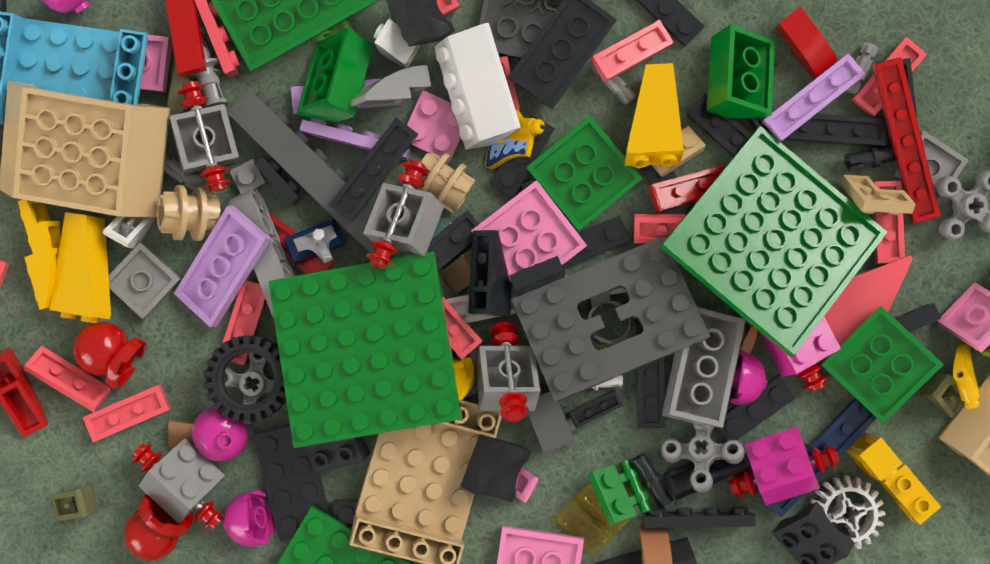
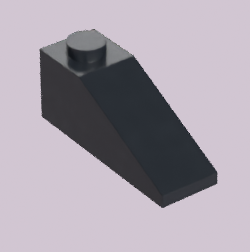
[468,230,512,316]

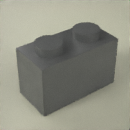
[528,390,577,454]

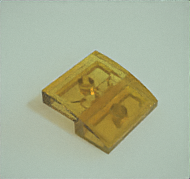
[554,481,631,556]

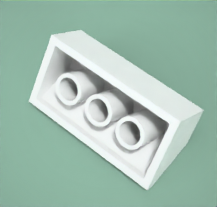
[435,23,521,150]

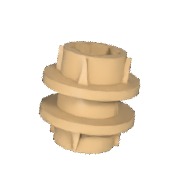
[417,152,475,213]
[157,185,220,241]

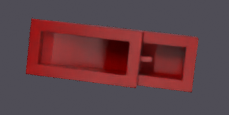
[775,6,839,80]
[0,347,49,438]

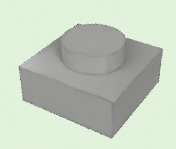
[229,159,267,194]

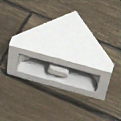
[103,216,155,249]

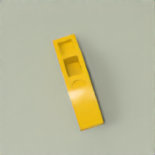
[18,199,62,310]

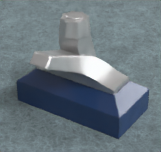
[283,219,345,265]

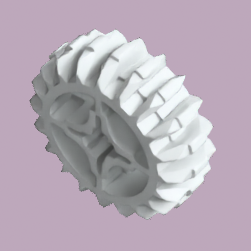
[811,475,886,549]

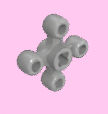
[935,170,990,240]
[224,352,274,424]
[661,423,745,493]

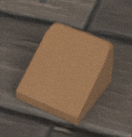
[168,419,196,448]

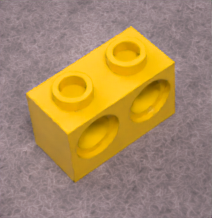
[846,432,903,481]
[876,464,941,525]

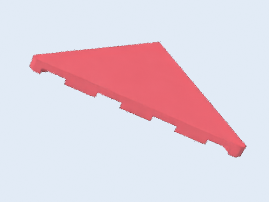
[824,255,913,346]

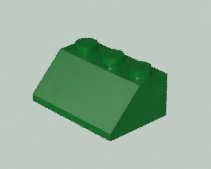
[707,24,775,118]
[296,29,374,122]

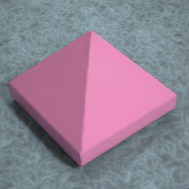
[515,468,539,503]

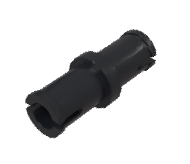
[844,145,896,171]
[630,452,674,508]

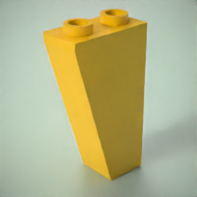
[625,63,684,168]
[49,212,111,323]

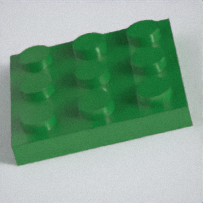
[526,115,643,232]
[821,306,944,423]

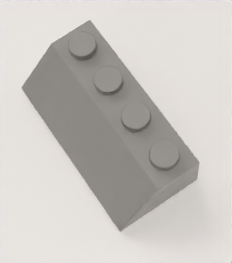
[661,307,746,428]

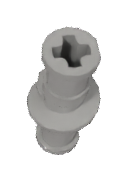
[188,27,228,108]

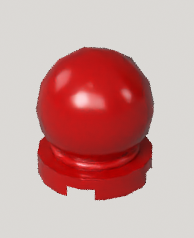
[73,321,147,389]
[124,495,194,562]

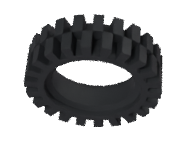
[203,336,286,423]

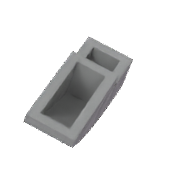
[350,65,431,107]

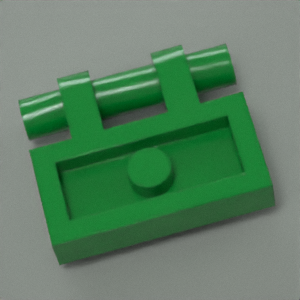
[588,459,651,526]

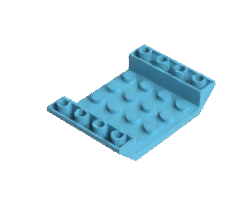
[0,12,148,125]

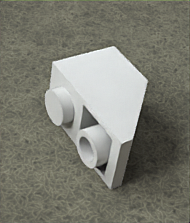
[374,19,420,69]

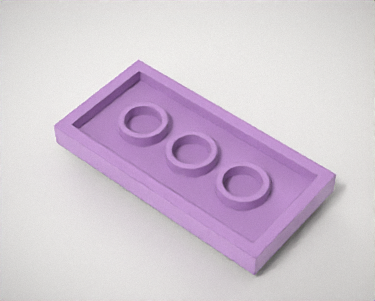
[174,206,271,327]

